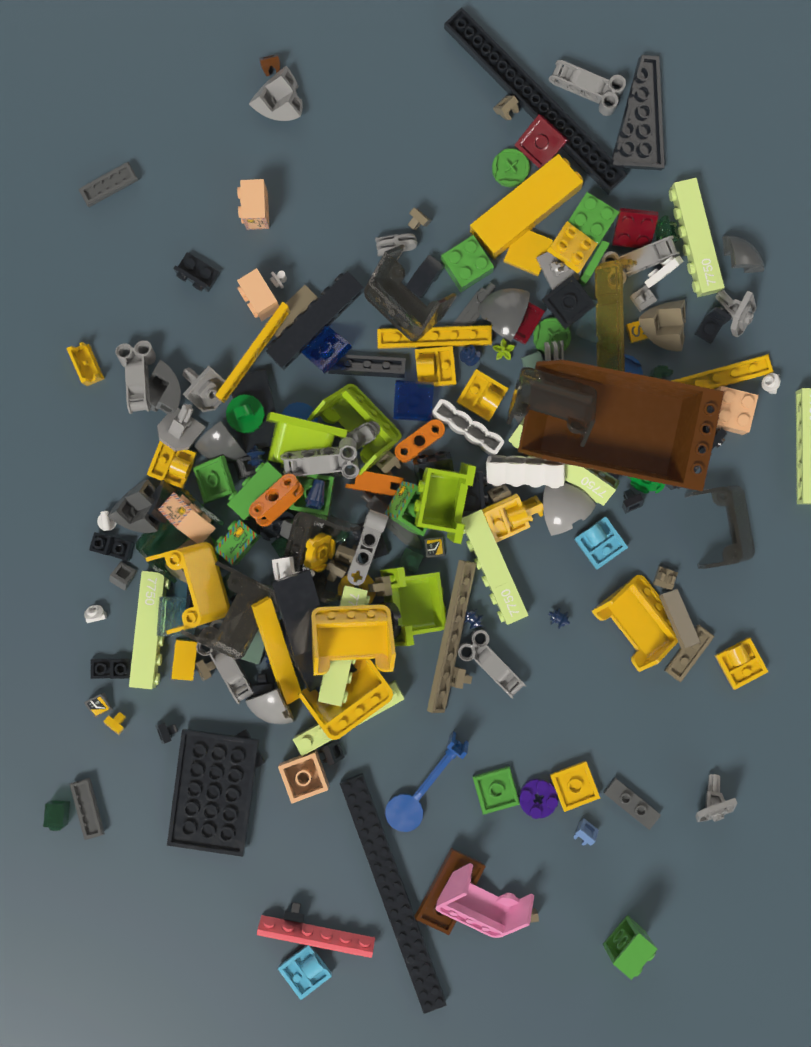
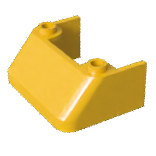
[146,542,230,634]

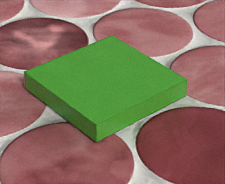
[579,241,610,286]
[193,456,236,504]
[472,766,520,815]

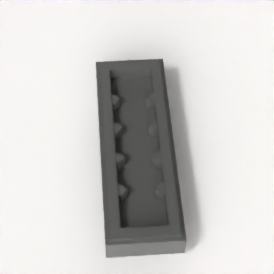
[78,162,138,207]
[70,778,105,840]
[603,778,661,830]

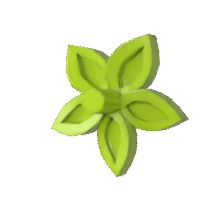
[492,338,515,360]

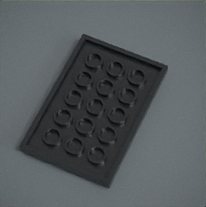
[167,729,260,857]

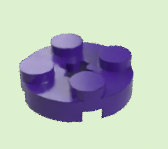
[519,778,558,819]

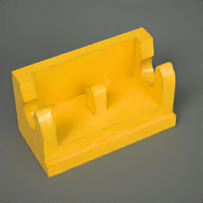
[66,342,105,386]
[171,639,198,681]

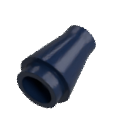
[305,479,325,510]

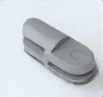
[375,233,418,257]
[544,340,564,361]
[345,421,380,451]

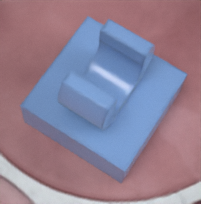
[574,818,599,846]

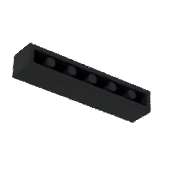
[266,271,364,371]

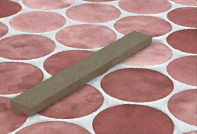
[427,560,476,713]

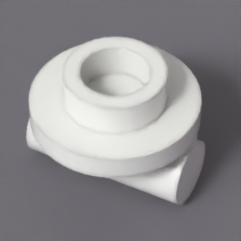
[270,271,287,289]
[762,373,781,394]
[97,511,117,531]
[84,605,107,623]

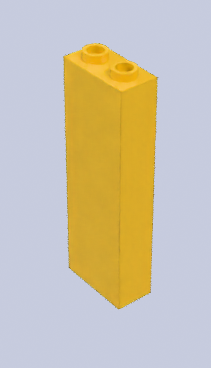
[470,154,583,259]

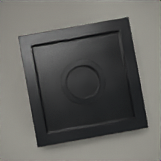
[542,275,596,330]

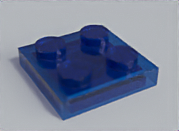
[301,326,352,374]
[393,380,434,421]

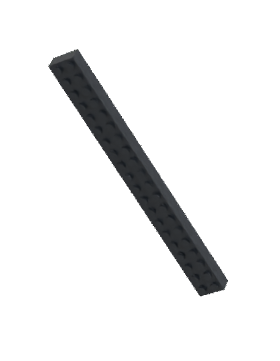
[444,7,627,195]
[340,773,447,1014]

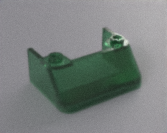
[136,489,224,583]

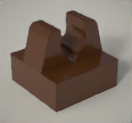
[259,54,280,77]

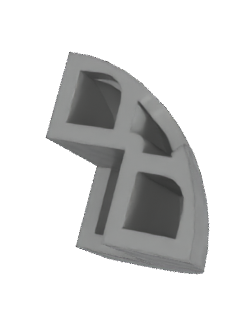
[249,66,303,121]
[543,483,596,536]
[245,688,295,724]

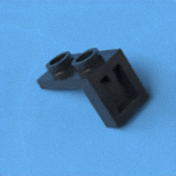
[695,307,732,344]

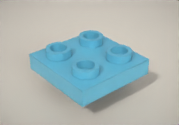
[574,516,628,570]
[277,945,332,1000]

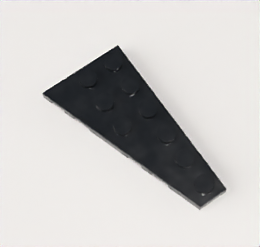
[610,55,665,171]

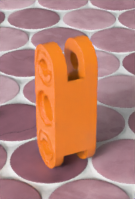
[395,419,445,463]
[345,470,405,497]
[249,474,304,527]

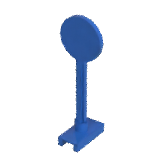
[385,731,469,832]

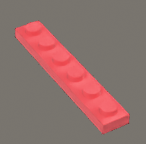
[257,915,375,958]

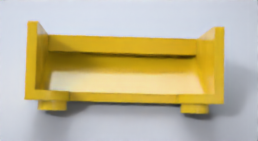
[592,575,678,672]
[311,605,396,675]
[298,659,393,740]

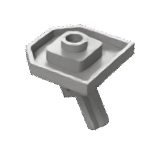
[536,252,582,291]
[715,290,757,337]
[182,366,225,412]
[157,404,206,451]
[695,774,737,822]

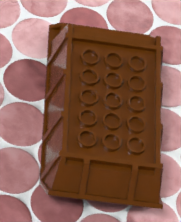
[518,360,724,492]

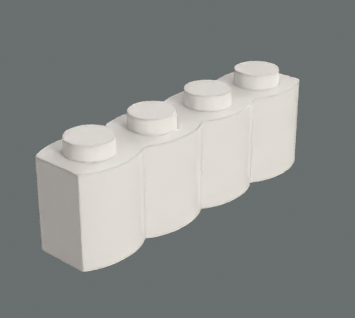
[432,399,505,455]
[486,455,565,488]

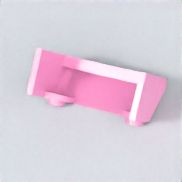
[436,863,534,938]

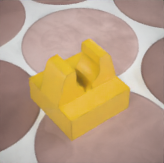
[522,496,544,521]
[103,712,126,735]

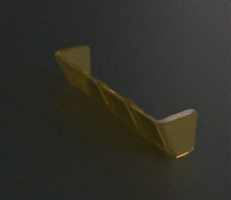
[595,259,637,372]

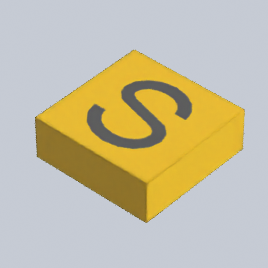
[626,321,649,343]

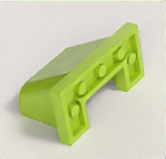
[266,412,347,468]
[414,462,476,544]
[380,567,446,646]

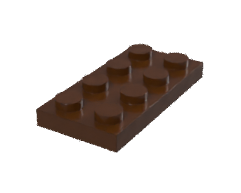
[414,848,486,935]

